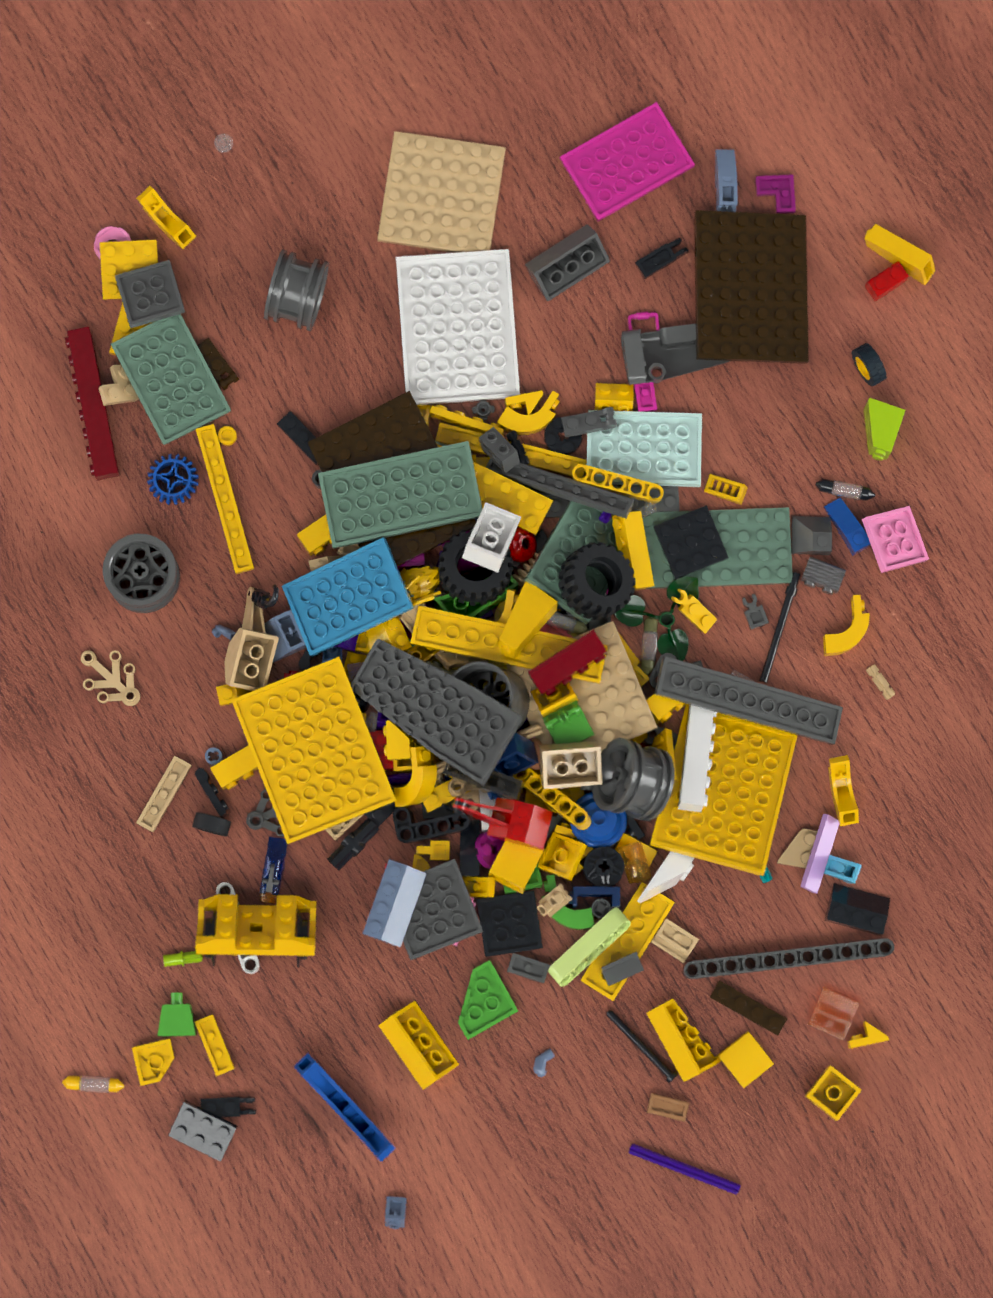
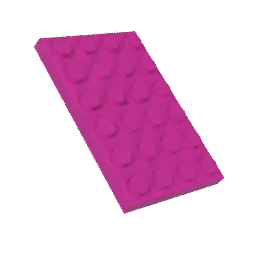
[560,102,695,222]

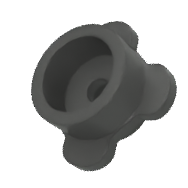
[472,400,495,421]

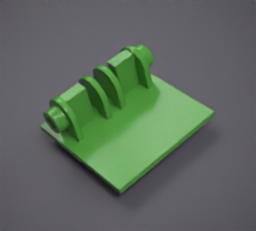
[542,700,595,744]

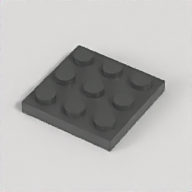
[115,260,185,328]

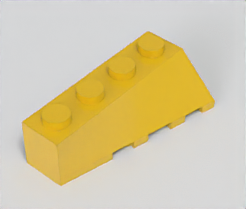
[365,616,412,652]
[646,999,721,1082]

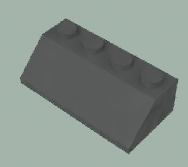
[525,224,610,301]

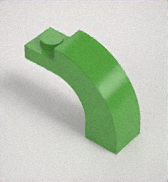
[542,875,594,930]

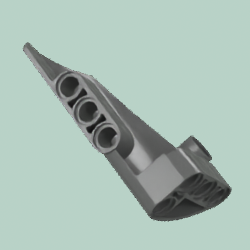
[621,324,730,385]

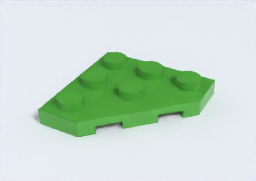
[458,960,518,1040]

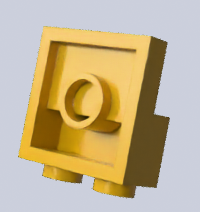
[537,832,587,881]

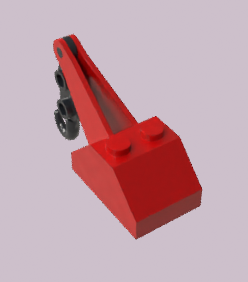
[442,797,553,850]

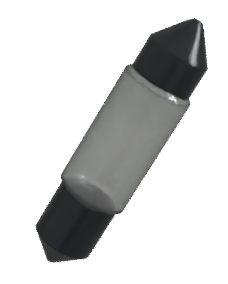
[815,478,875,501]

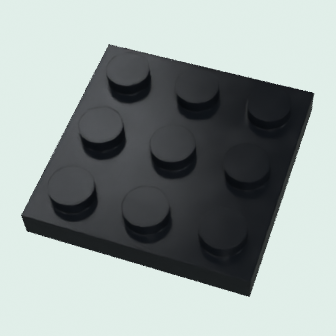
[653,505,729,580]
[477,890,543,957]

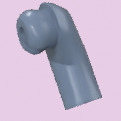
[212,624,236,640]
[533,1049,555,1077]

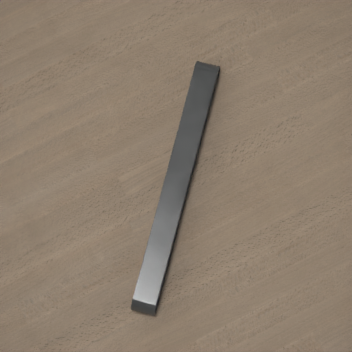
[683,938,894,979]

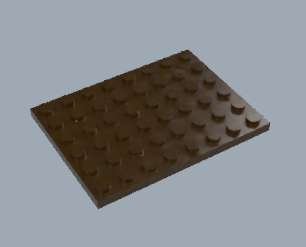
[694,210,809,364]
[307,391,476,567]

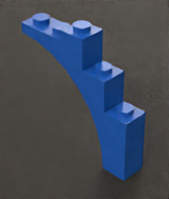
[294,1053,396,1162]

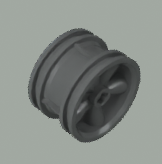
[264,249,329,332]
[592,738,675,821]

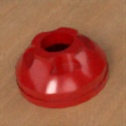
[509,527,537,562]

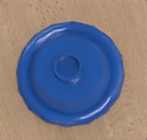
[570,792,627,848]

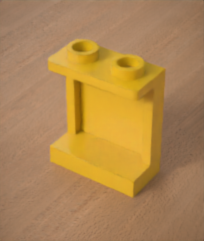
[488,841,544,894]

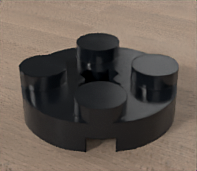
[544,417,582,455]

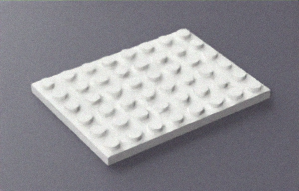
[396,249,520,405]

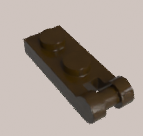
[197,338,239,391]

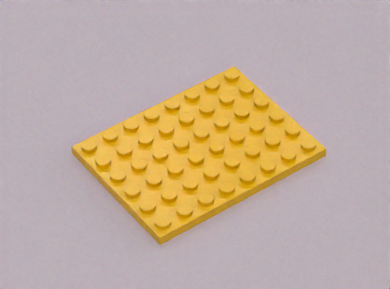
[231,657,396,844]
[650,704,798,876]

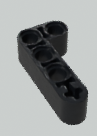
[393,807,473,844]

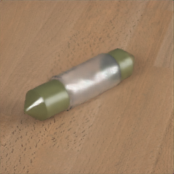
[545,611,588,635]
[641,617,658,675]

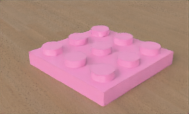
[862,506,929,573]

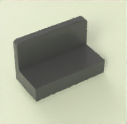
[600,952,644,986]

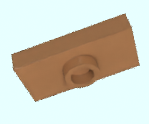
[647,1093,689,1122]

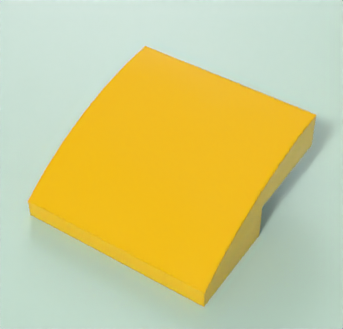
[718,1031,774,1088]

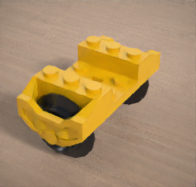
[195,894,316,968]

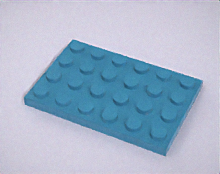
[282,538,414,656]

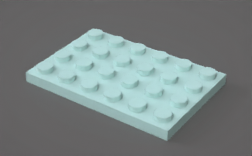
[587,410,702,487]

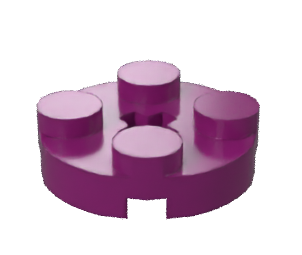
[475,831,505,869]

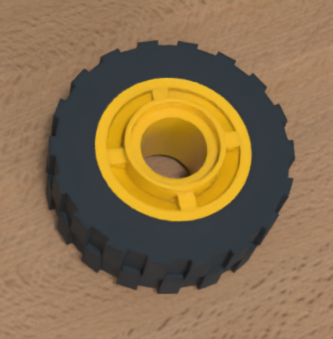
[852,343,887,387]

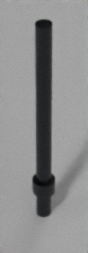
[759,572,801,683]

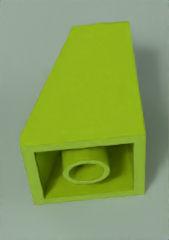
[864,398,905,461]

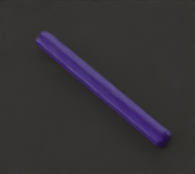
[629,1144,740,1194]

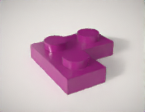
[755,174,796,214]

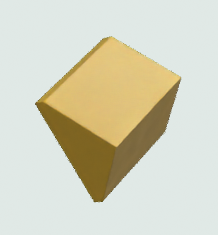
[531,683,578,717]

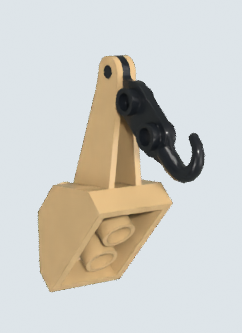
[224,584,279,691]

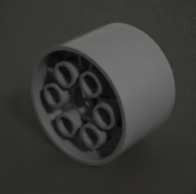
[452,662,530,732]

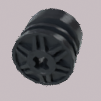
[583,847,624,887]

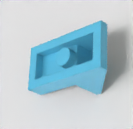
[824,855,862,884]

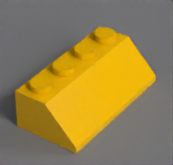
[379,1001,459,1090]

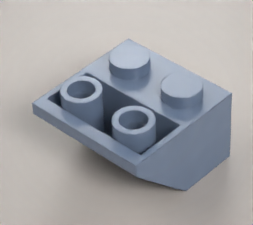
[264,610,306,663]

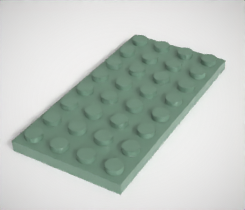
[318,441,483,549]
[642,507,793,589]

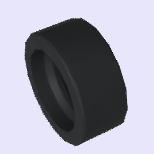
[192,812,231,837]

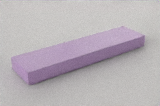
[800,814,839,893]

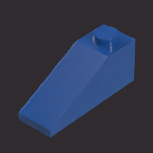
[824,497,871,556]

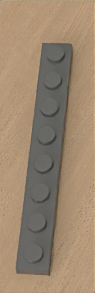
[486,459,634,519]

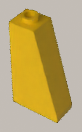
[865,224,935,285]
[499,582,558,659]

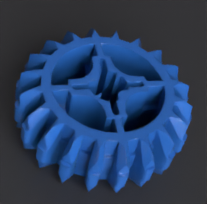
[147,454,199,505]

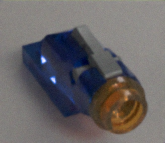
[259,837,288,904]

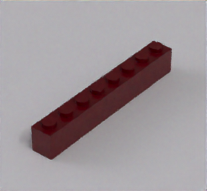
[65,327,120,481]

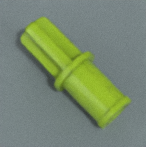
[163,951,203,967]

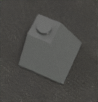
[791,516,832,555]

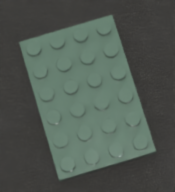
[111,314,231,446]
[524,501,618,624]

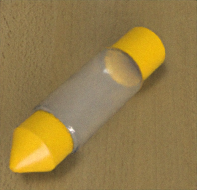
[62,1075,124,1093]

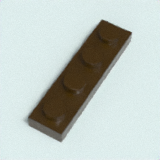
[709,980,787,1036]

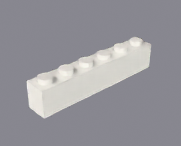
[678,705,717,813]

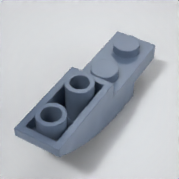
[715,150,738,212]

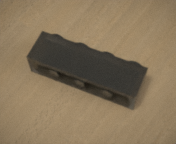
[443,763,524,801]

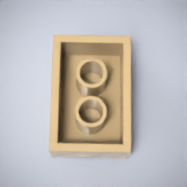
[539,741,602,789]

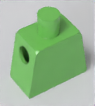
[158,993,197,1037]

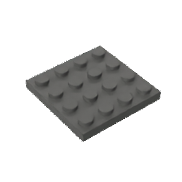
[403,859,483,960]

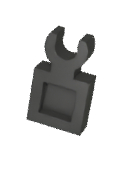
[742,594,769,630]

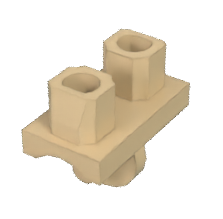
[537,884,572,917]

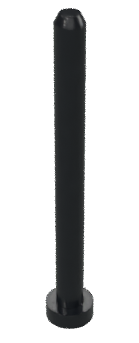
[606,1010,678,1084]

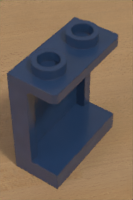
[568,886,620,909]

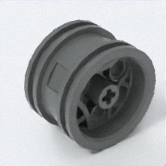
[103,534,180,613]

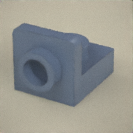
[385,1196,406,1229]

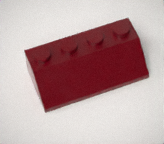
[528,629,607,696]

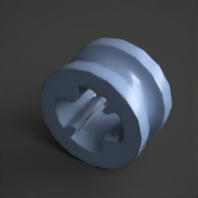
[205,748,223,766]

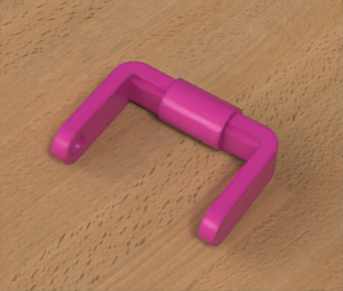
[628,311,660,331]

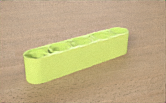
[548,908,631,987]

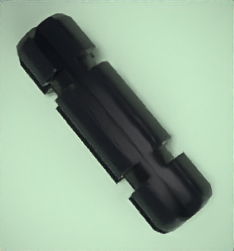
[506,430,530,465]

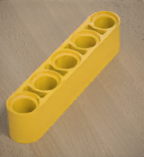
[572,464,664,503]
[513,768,591,830]

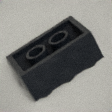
[824,883,890,936]

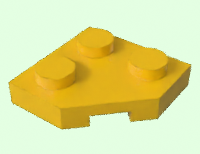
[132,1039,175,1086]

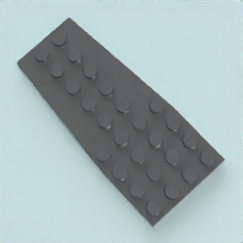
[351,639,524,785]

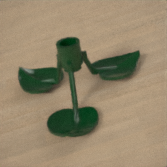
[614,576,699,661]

